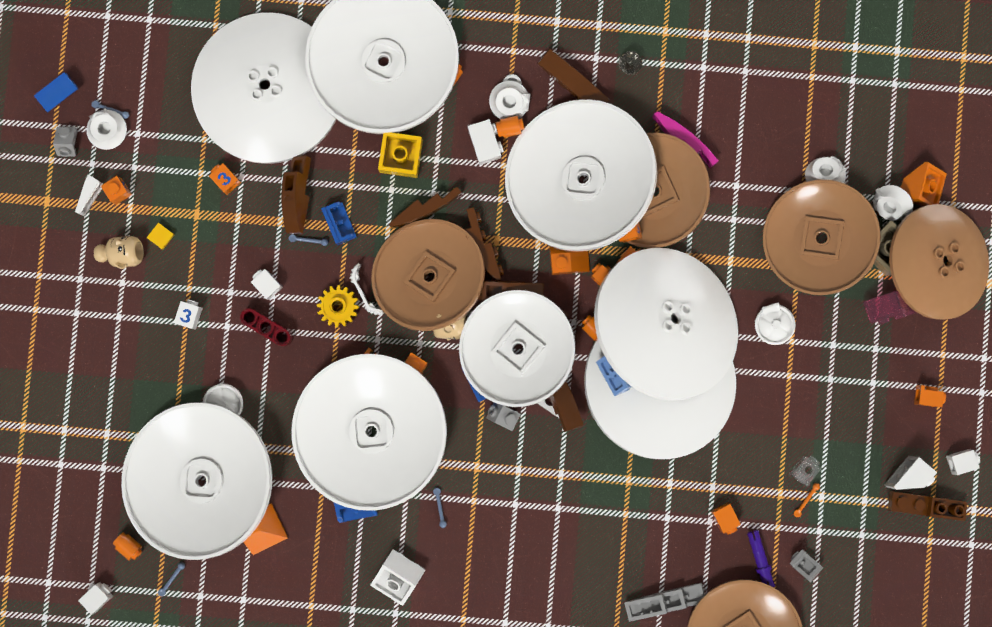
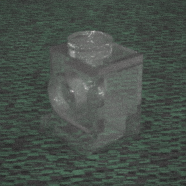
[789,456,822,487]

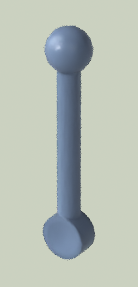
[92,101,129,119]
[289,234,328,246]
[433,488,447,528]
[158,562,185,597]

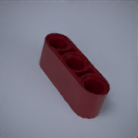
[240,309,293,346]

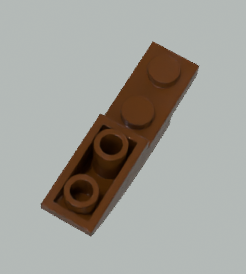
[281,156,311,234]
[464,207,504,281]
[478,280,544,301]
[888,491,967,521]

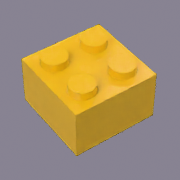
[378,132,423,178]

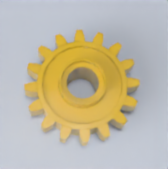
[317,285,359,328]

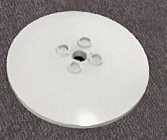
[459,290,575,407]

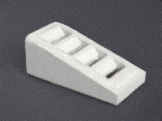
[75,175,103,216]

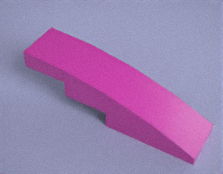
[653,111,719,168]

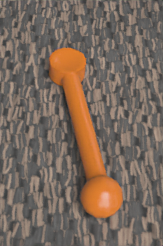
[793,483,820,517]

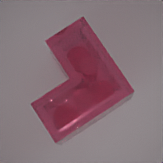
[863,291,916,325]

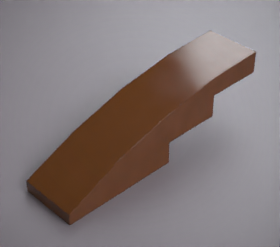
[537,49,610,103]
[388,187,462,229]
[550,381,584,432]

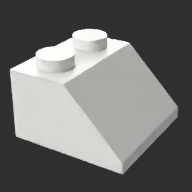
[884,456,937,490]
[371,549,425,606]

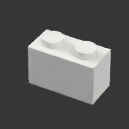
[468,119,504,165]

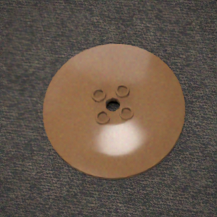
[627,133,710,248]
[763,180,881,295]
[889,204,989,320]
[371,219,485,331]
[687,580,802,627]

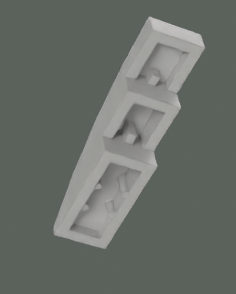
[624,582,705,622]

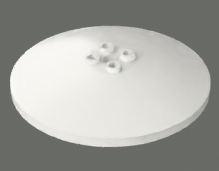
[305,0,459,134]
[191,13,337,164]
[505,100,657,251]
[594,248,738,400]
[584,315,736,459]
[292,354,447,511]
[121,403,272,560]

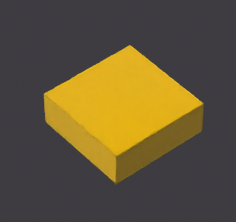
[147,223,174,250]

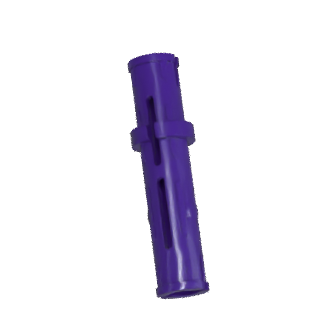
[747,530,775,588]

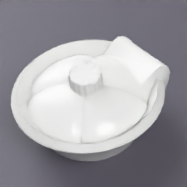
[489,81,530,119]
[87,108,127,150]
[805,156,847,183]
[873,185,913,221]
[755,302,796,345]
[203,384,243,415]

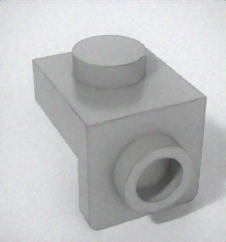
[53,127,77,157]
[486,402,521,431]
[790,549,823,582]

